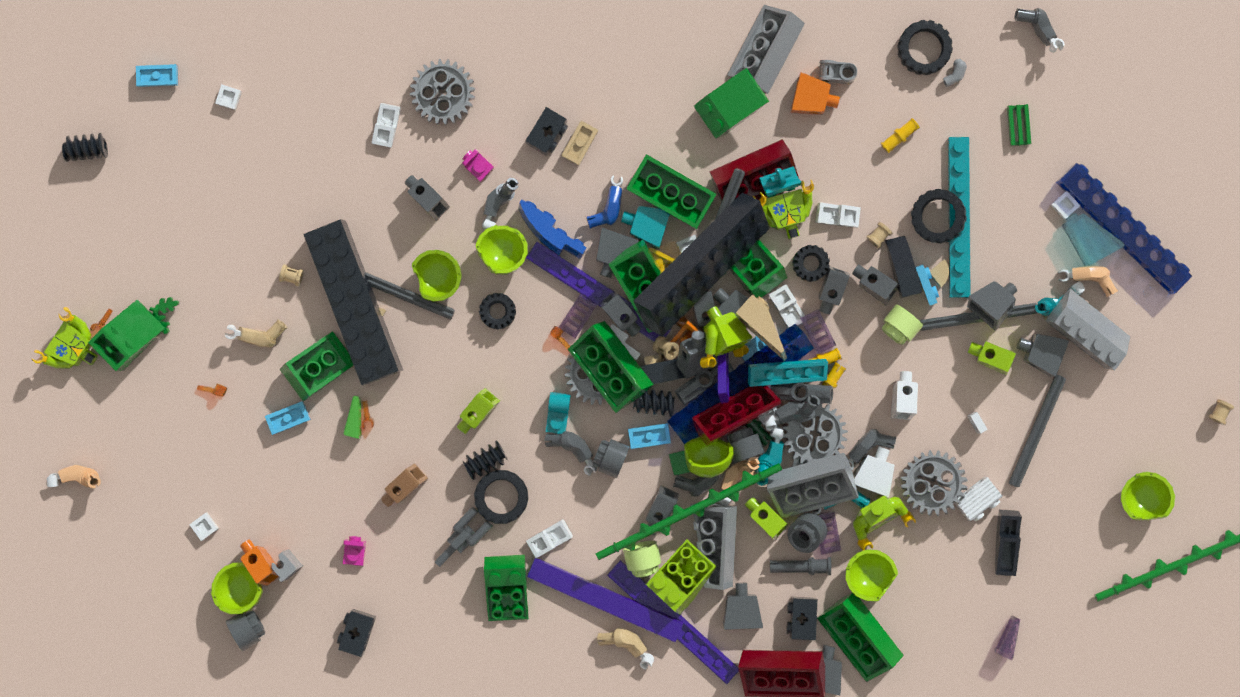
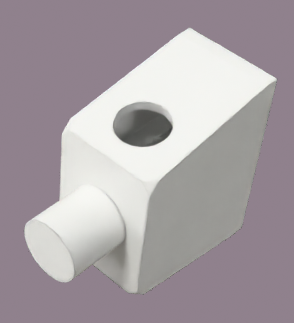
[891,371,918,420]
[854,446,895,497]

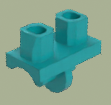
[760,166,801,198]

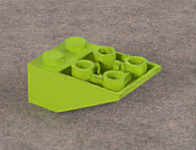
[646,539,717,615]

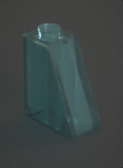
[1062,213,1125,266]

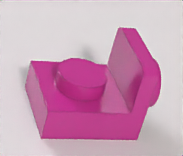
[462,149,494,182]
[343,536,366,566]

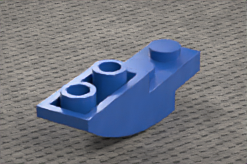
[518,200,587,260]

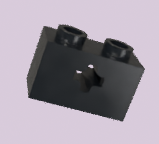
[525,107,568,156]
[786,597,818,640]
[337,609,376,657]

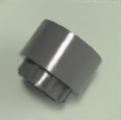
[727,427,764,464]
[593,439,630,478]
[788,513,828,553]
[226,611,266,651]

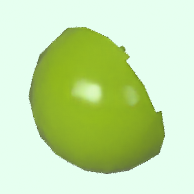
[476,225,528,275]
[412,250,462,301]
[684,437,733,478]
[1121,472,1175,520]
[846,549,898,601]
[211,562,263,614]

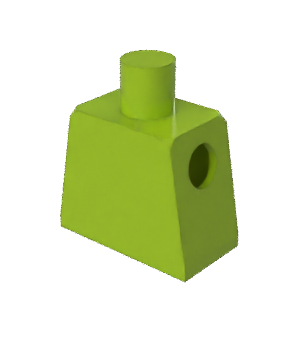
[967,341,1016,376]
[457,388,500,434]
[745,496,788,540]

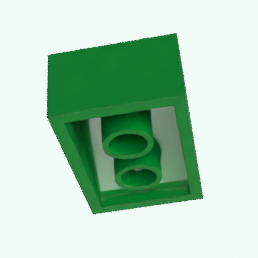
[694,68,769,139]
[729,240,788,298]
[280,331,354,402]

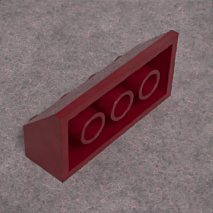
[709,139,799,202]
[692,385,781,446]
[738,650,825,697]

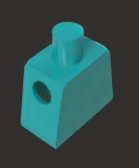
[621,206,670,249]

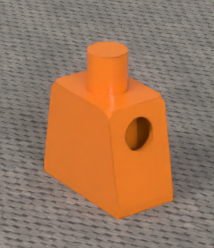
[790,73,840,115]
[240,539,280,586]

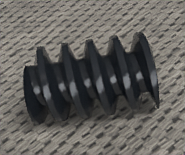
[62,133,108,162]
[633,389,675,417]
[463,440,508,480]

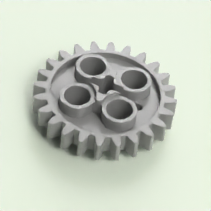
[410,59,476,125]
[565,358,607,405]
[782,403,848,464]
[901,450,968,516]

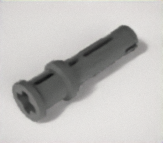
[770,557,831,575]

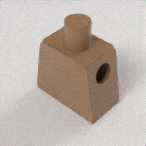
[381,463,428,507]

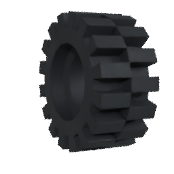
[792,245,830,282]
[479,293,516,330]

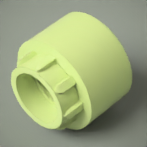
[882,304,923,345]
[623,540,661,577]

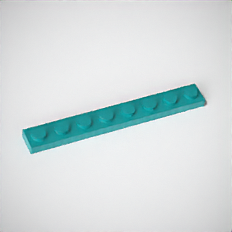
[948,137,971,298]

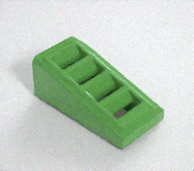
[343,396,362,439]

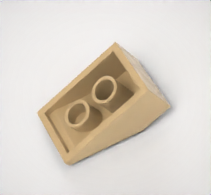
[736,295,787,361]

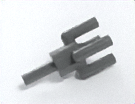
[434,507,493,567]

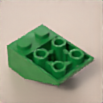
[88,300,166,371]
[484,555,529,621]

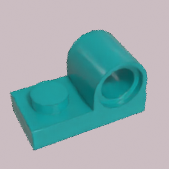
[545,392,571,434]

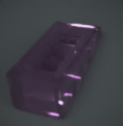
[559,294,597,339]
[800,309,836,354]
[817,511,841,555]
[995,615,1020,661]

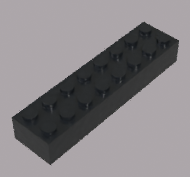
[634,193,770,337]
[303,219,403,385]

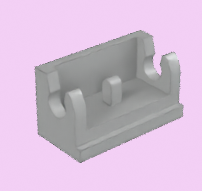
[271,549,303,582]

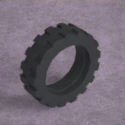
[897,20,953,75]
[911,189,967,244]
[474,470,528,524]

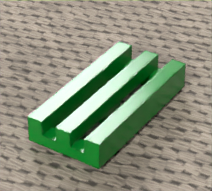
[1007,104,1032,146]

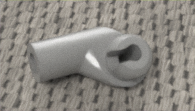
[943,59,967,87]

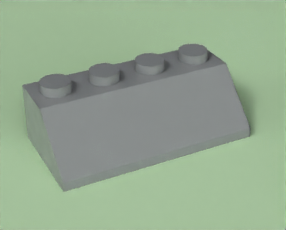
[727,5,805,94]
[1045,288,1130,371]
[767,453,858,518]

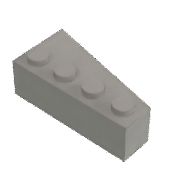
[690,503,737,590]

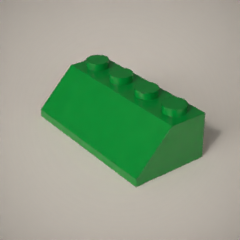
[626,154,716,230]
[609,240,662,333]
[568,321,654,413]
[817,592,904,682]

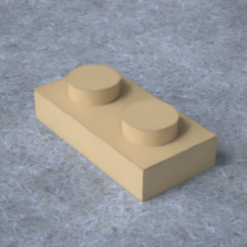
[561,121,599,166]

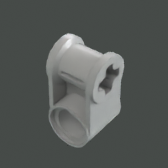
[818,60,857,84]

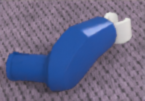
[586,175,623,229]

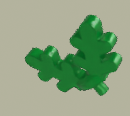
[149,297,179,334]

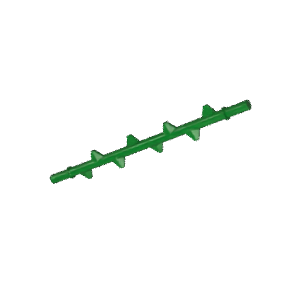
[595,463,782,560]
[1094,530,1240,602]

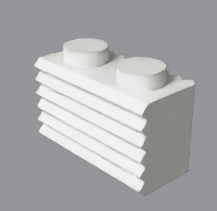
[955,477,1003,521]

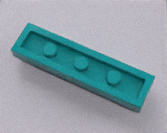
[748,359,828,387]

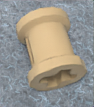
[866,222,893,249]
[279,264,304,287]
[653,336,679,360]
[1209,399,1234,425]

